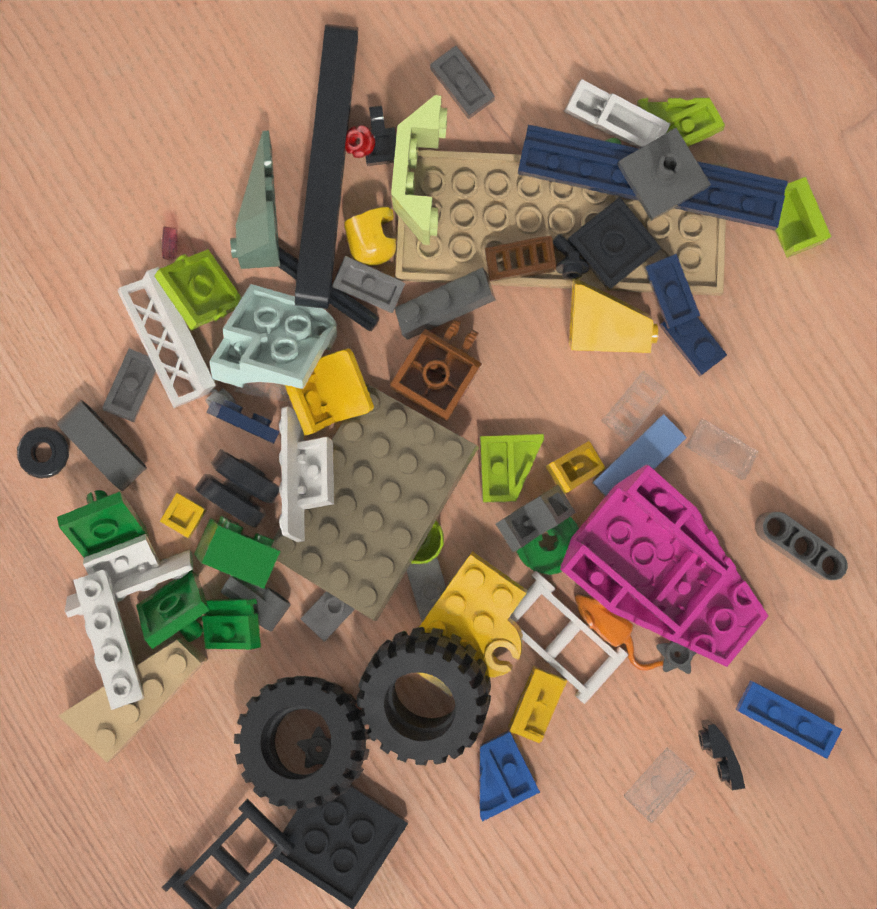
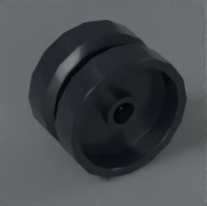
[195,449,280,528]

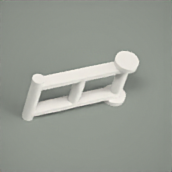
[510,571,628,704]

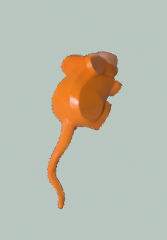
[575,594,664,671]

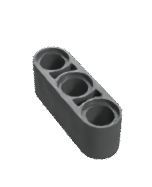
[57,400,147,491]
[755,512,848,580]

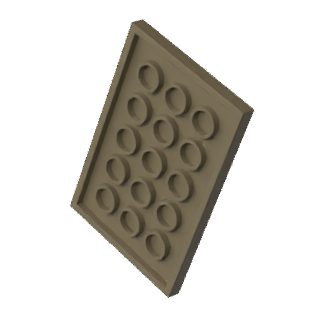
[272,383,479,621]

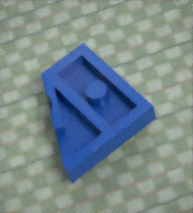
[480,730,540,822]

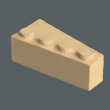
[58,637,208,763]

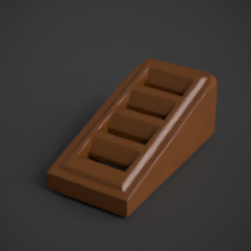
[484,235,556,282]

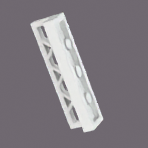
[118,267,215,408]

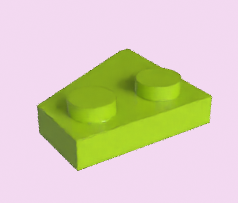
[637,98,725,147]
[480,434,544,503]

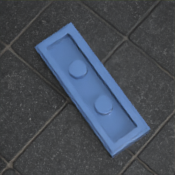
[592,414,687,496]

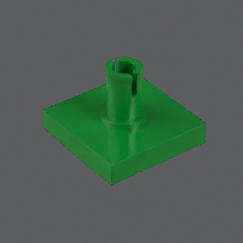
[57,490,148,558]
[136,570,209,649]

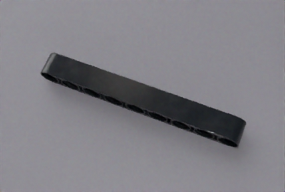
[295,24,359,309]

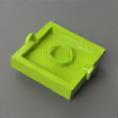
[154,249,242,330]

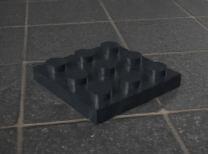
[270,784,409,909]

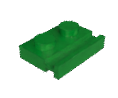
[202,598,261,650]

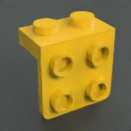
[285,348,374,435]

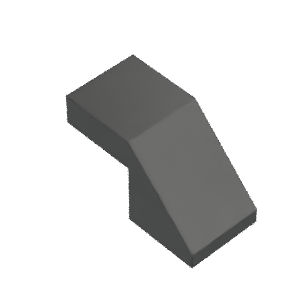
[496,485,576,552]

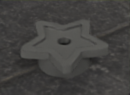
[656,641,696,674]
[297,726,331,769]

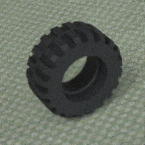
[357,627,491,766]
[234,676,370,810]

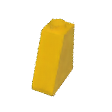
[569,279,658,353]

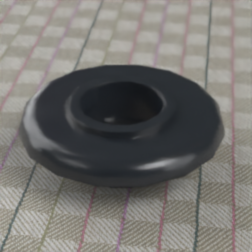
[17,427,69,479]

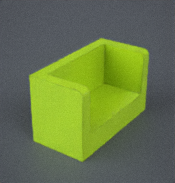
[775,177,831,258]

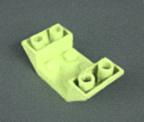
[391,95,447,245]

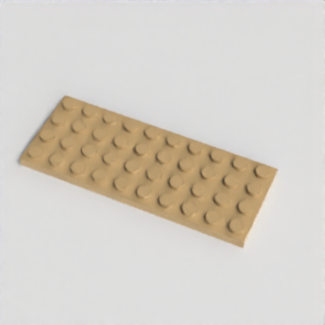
[395,150,728,296]

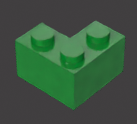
[194,516,281,589]

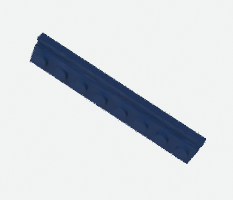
[517,124,788,230]

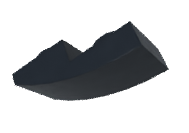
[698,719,746,791]

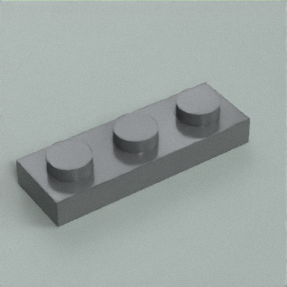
[395,267,496,340]

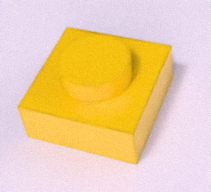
[160,493,207,538]

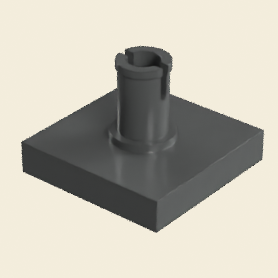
[617,128,711,221]

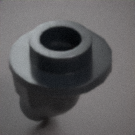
[553,234,589,279]

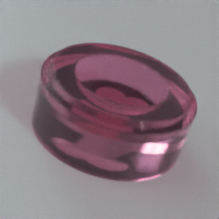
[162,226,178,260]

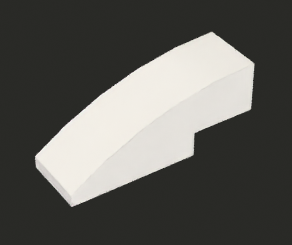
[564,79,670,148]

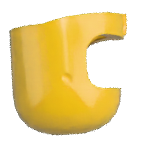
[344,207,397,266]

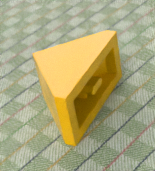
[545,441,606,494]

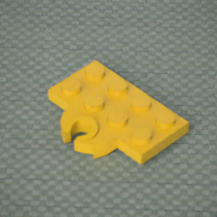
[418,551,527,697]

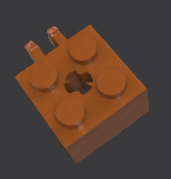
[390,319,482,423]

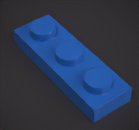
[735,680,842,759]

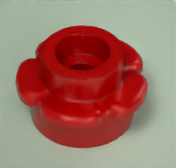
[345,125,375,158]

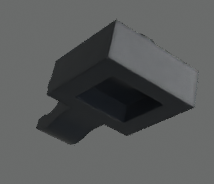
[366,106,396,166]

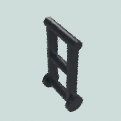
[161,798,296,909]

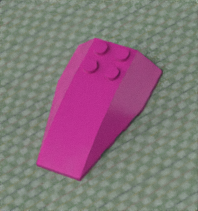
[560,465,768,667]

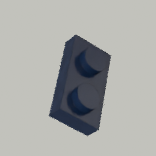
[644,254,701,329]
[659,317,727,377]
[206,399,279,444]

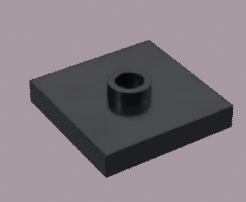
[567,197,661,291]

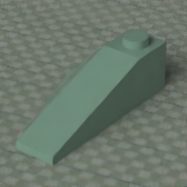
[230,130,280,269]

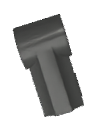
[221,576,291,632]

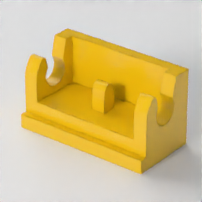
[508,666,567,743]

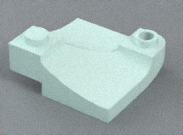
[210,284,337,389]

